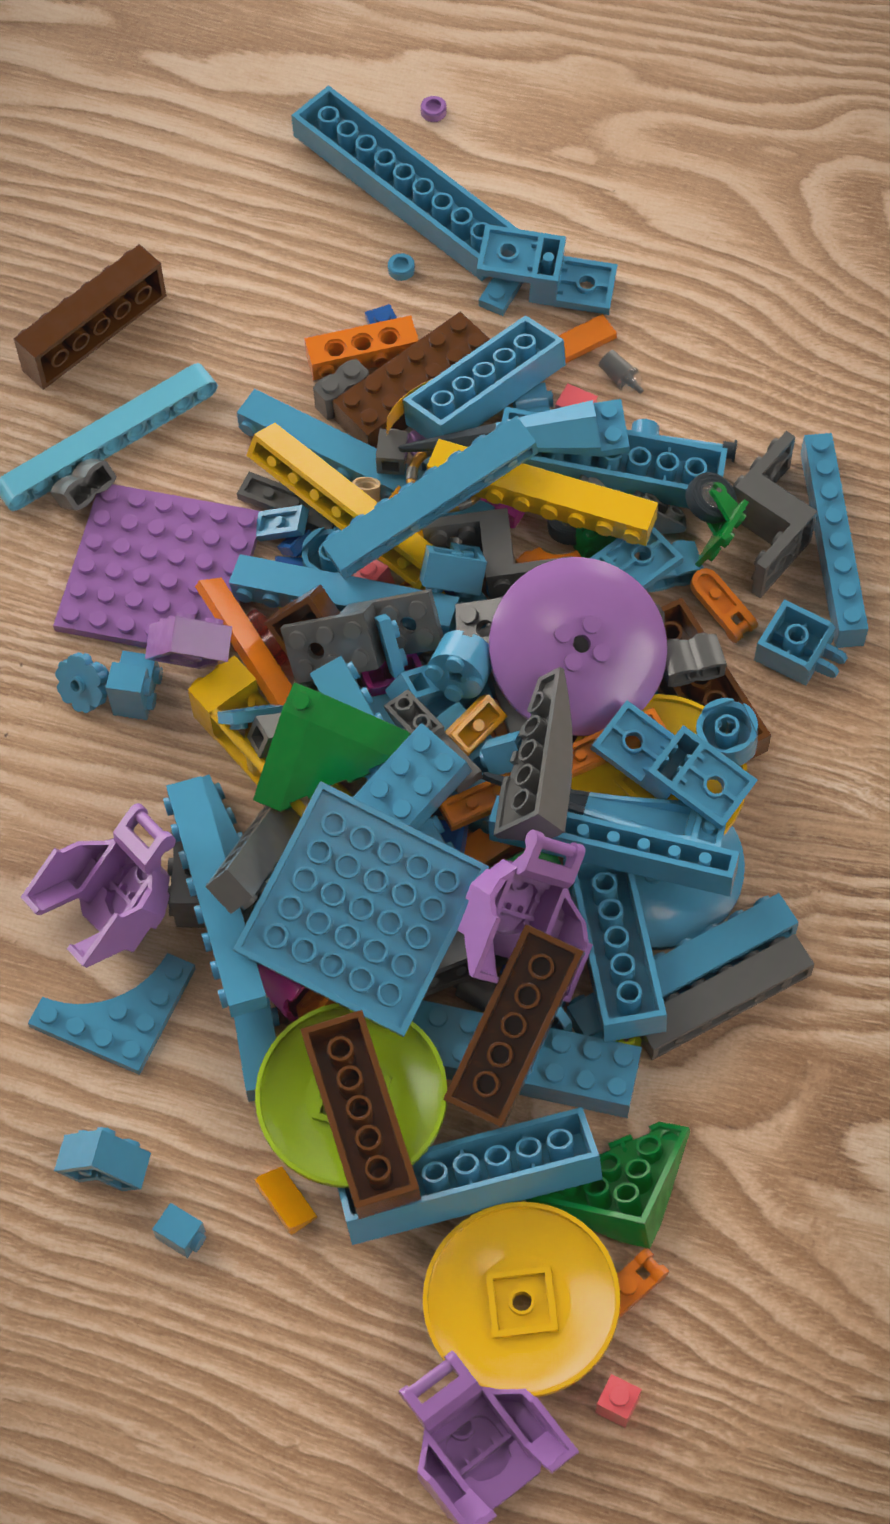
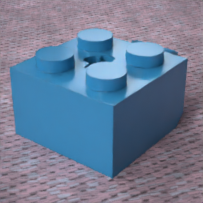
[754,599,848,686]

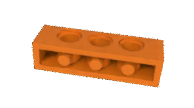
[304,315,419,381]

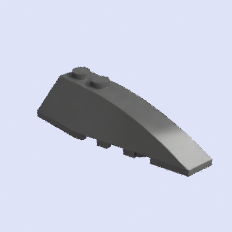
[494,667,573,841]

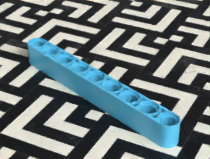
[0,363,218,511]

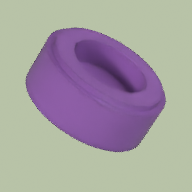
[421,96,447,122]

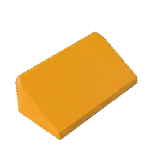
[445,694,508,756]
[254,1166,318,1236]

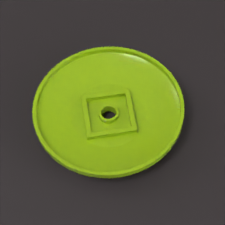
[255,1003,447,1188]

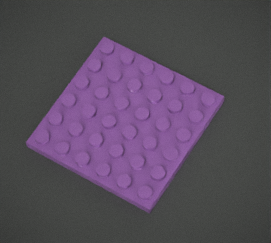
[53,484,259,648]

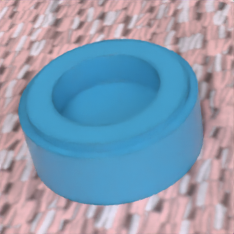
[388,253,415,281]

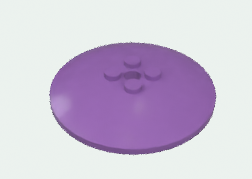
[489,557,667,736]

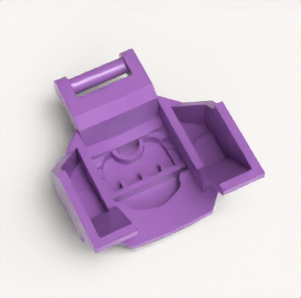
[21,803,176,968]
[458,830,593,1003]
[398,1350,579,1524]

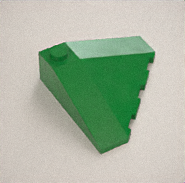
[253,682,411,812]
[526,1121,690,1249]

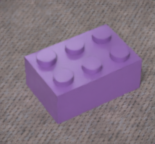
[145,612,232,669]

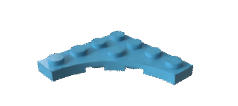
[28,953,196,1075]

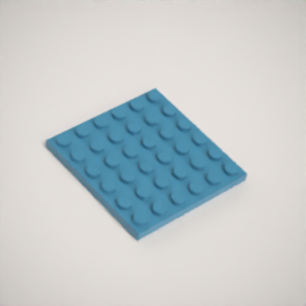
[233,781,489,1037]

